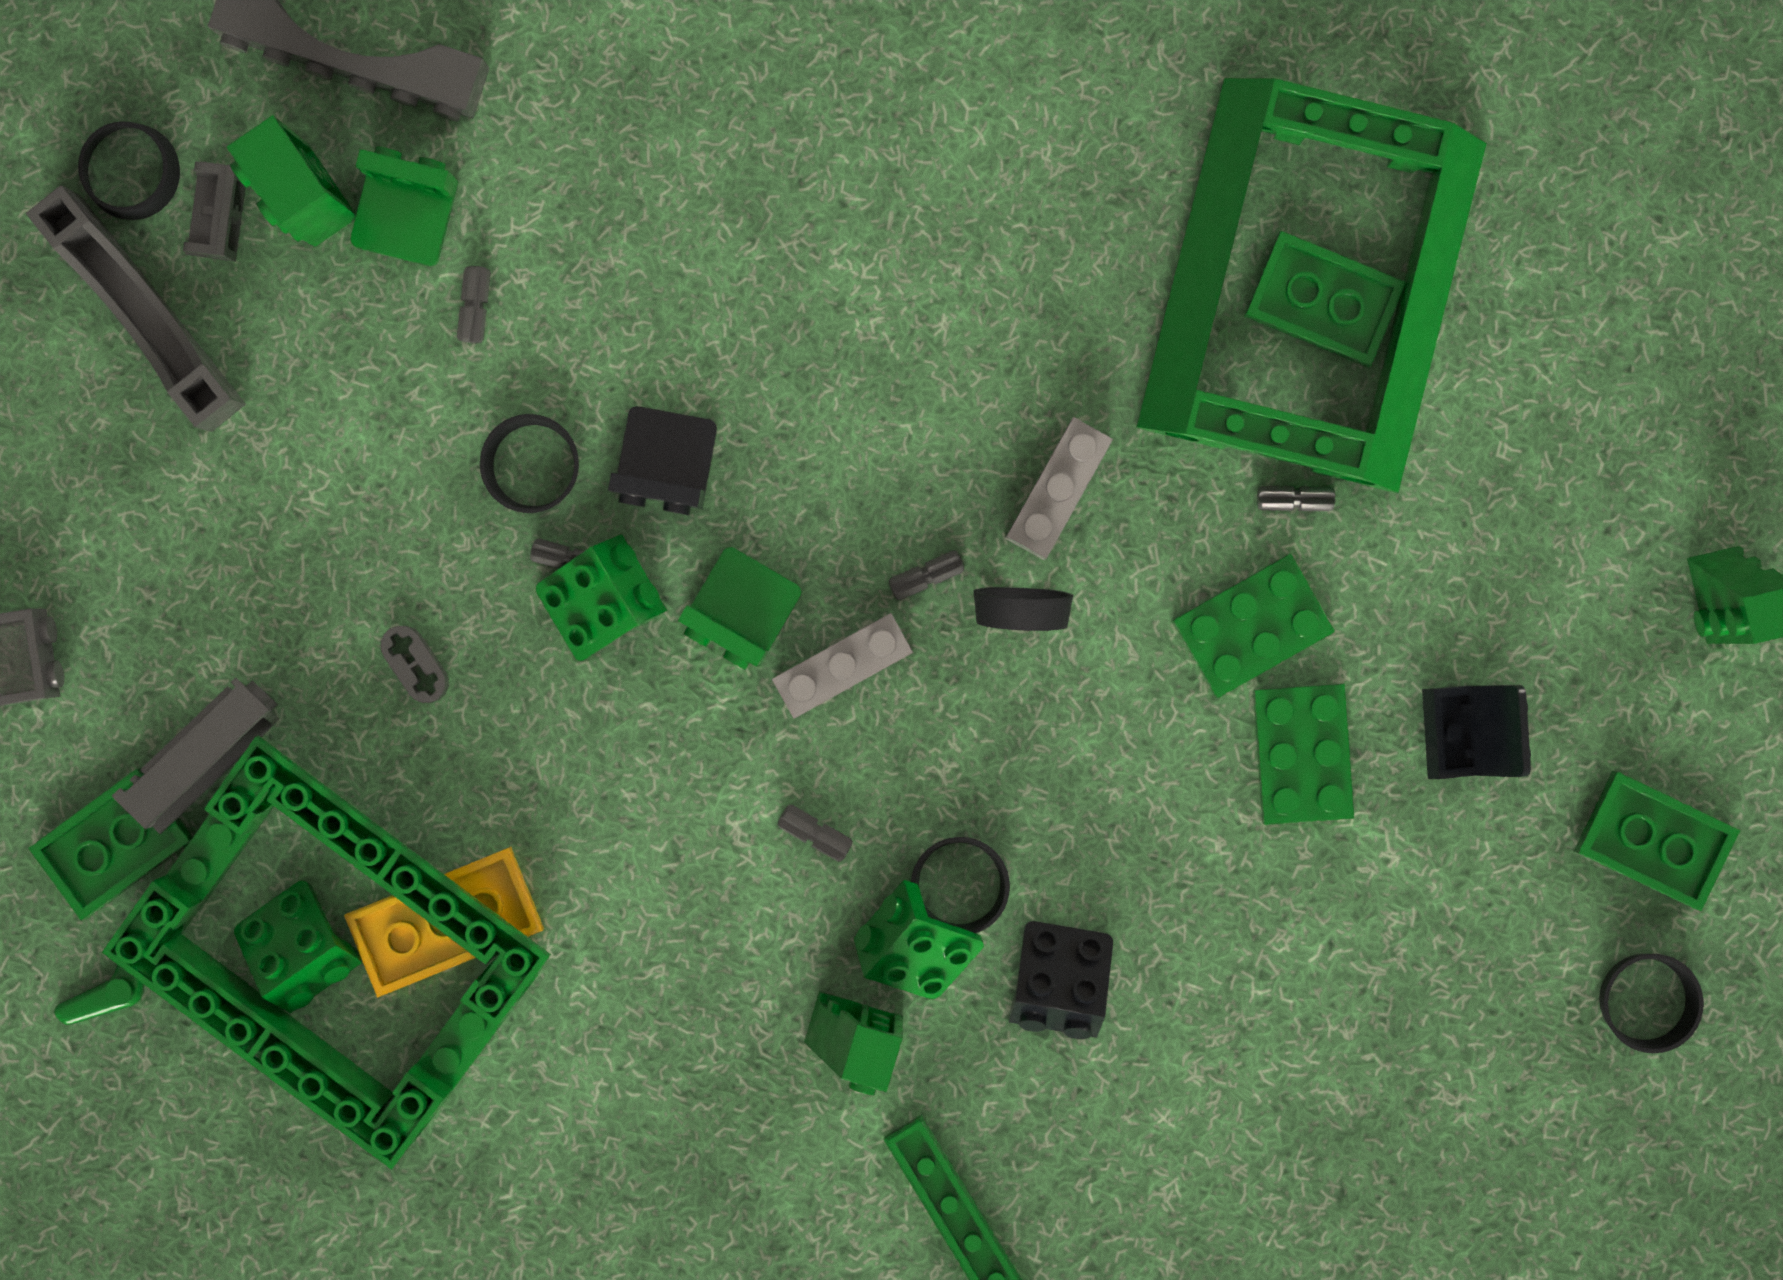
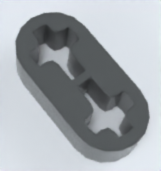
[381,626,449,703]

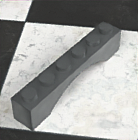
[208,0,490,122]
[26,185,246,432]

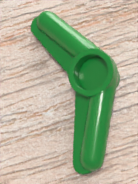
[54,965,144,1025]

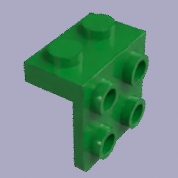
[350,146,458,266]
[536,534,667,661]
[678,547,802,670]
[234,880,363,1013]
[853,880,984,999]

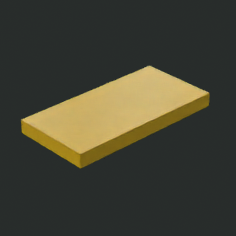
[344,847,544,998]

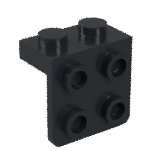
[608,406,717,515]
[1422,685,1531,779]
[1008,921,1113,1039]

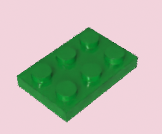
[1244,231,1406,367]
[1172,554,1335,698]
[1253,684,1354,825]
[28,768,193,921]
[1574,771,1740,912]

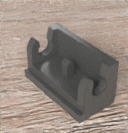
[183,161,246,262]

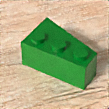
[1687,546,1783,644]
[804,991,903,1095]

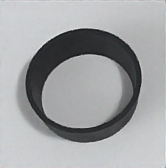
[78,121,180,220]
[480,414,579,513]
[974,587,1074,631]
[911,837,1010,933]
[1599,954,1704,1053]

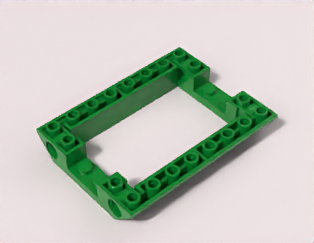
[1136,78,1487,493]
[102,736,551,1170]

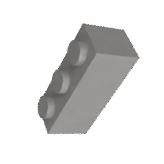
[1005,417,1113,560]
[772,613,913,719]

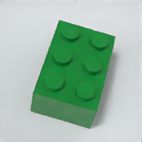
[227,115,356,247]

